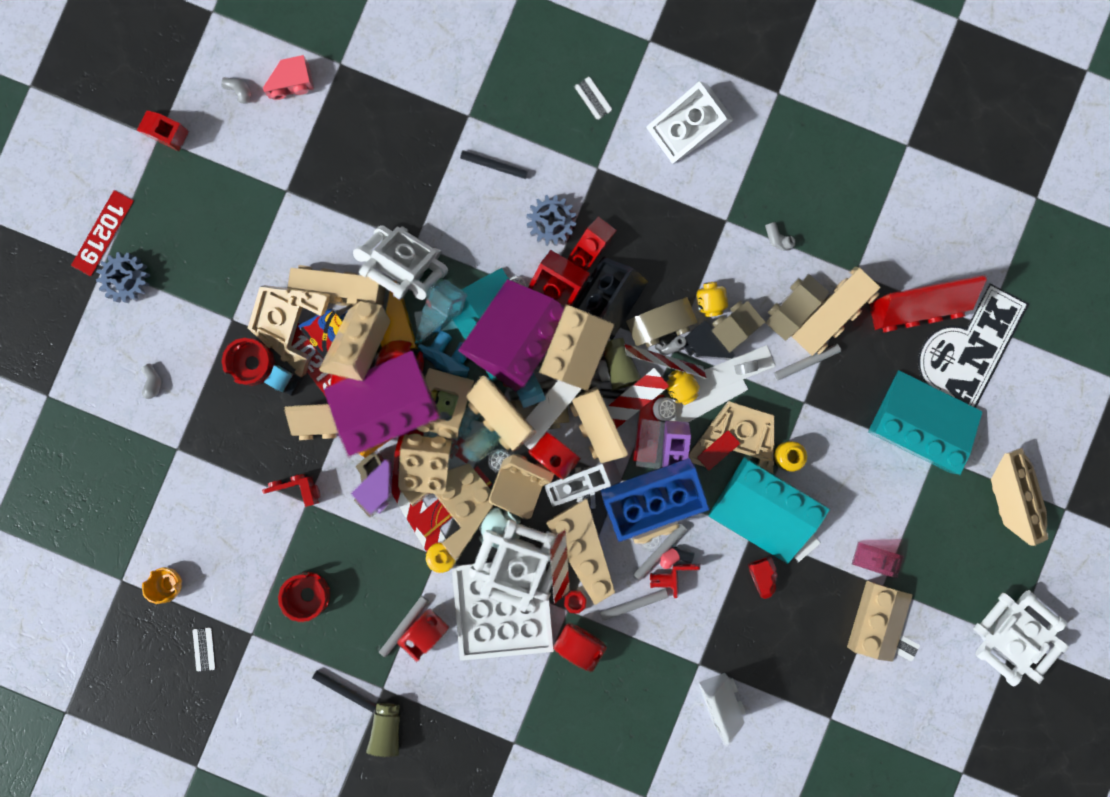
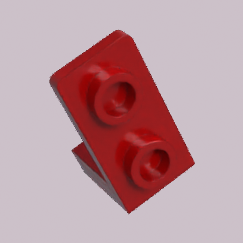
[262,474,321,507]

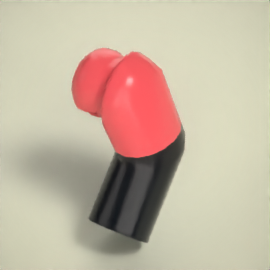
[660,547,695,569]

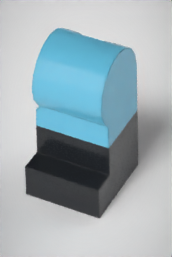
[265,365,303,396]

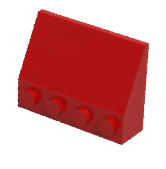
[870,275,986,333]

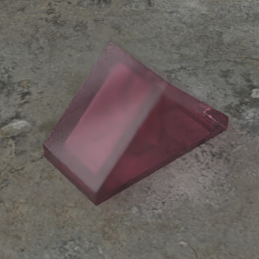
[852,542,904,578]

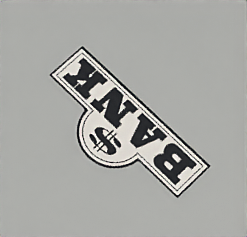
[918,283,1029,408]

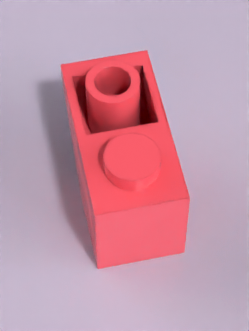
[263,55,314,100]

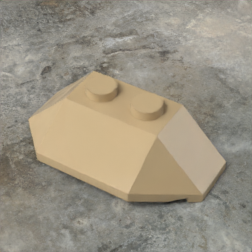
[991,448,1048,546]

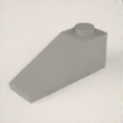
[544,460,622,507]

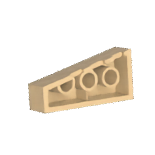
[287,265,386,307]
[791,267,880,356]
[546,498,615,605]

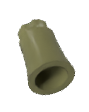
[603,338,642,391]
[366,703,400,757]

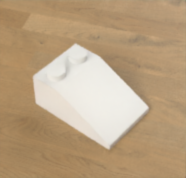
[647,81,734,164]
[699,673,746,746]

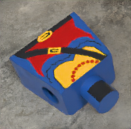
[299,308,349,359]

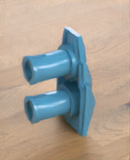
[418,331,470,378]

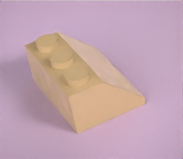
[319,301,391,381]
[540,305,615,391]
[466,376,537,451]
[569,386,628,463]
[285,404,338,440]
[847,581,912,662]

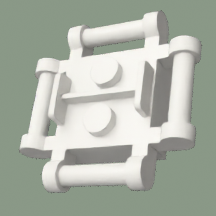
[353,226,448,300]
[469,519,554,612]
[973,590,1069,686]

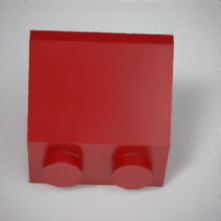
[528,249,590,307]

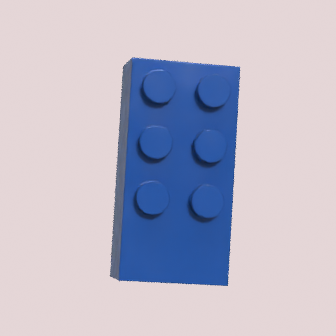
[600,458,709,542]

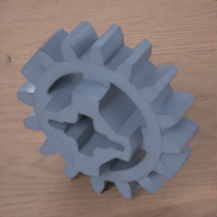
[527,195,576,246]
[96,252,150,303]

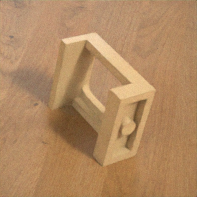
[416,368,474,439]

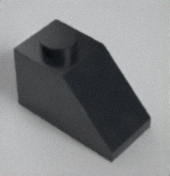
[683,320,736,360]

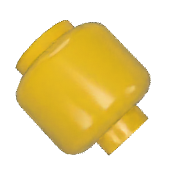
[697,281,728,317]
[666,370,700,405]
[774,441,808,472]
[426,541,457,573]

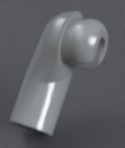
[222,77,252,104]
[765,222,795,251]
[655,336,686,355]
[140,363,162,399]

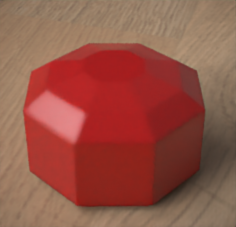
[564,590,587,614]

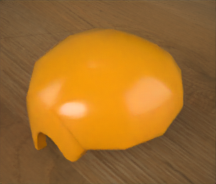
[142,567,182,604]

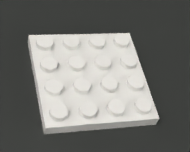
[452,562,554,661]

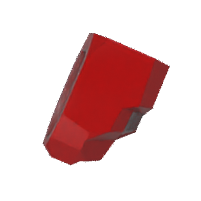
[748,556,778,599]

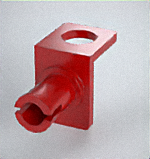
[650,564,701,598]

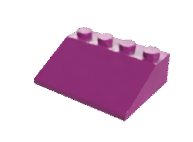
[458,279,565,392]
[324,351,441,457]

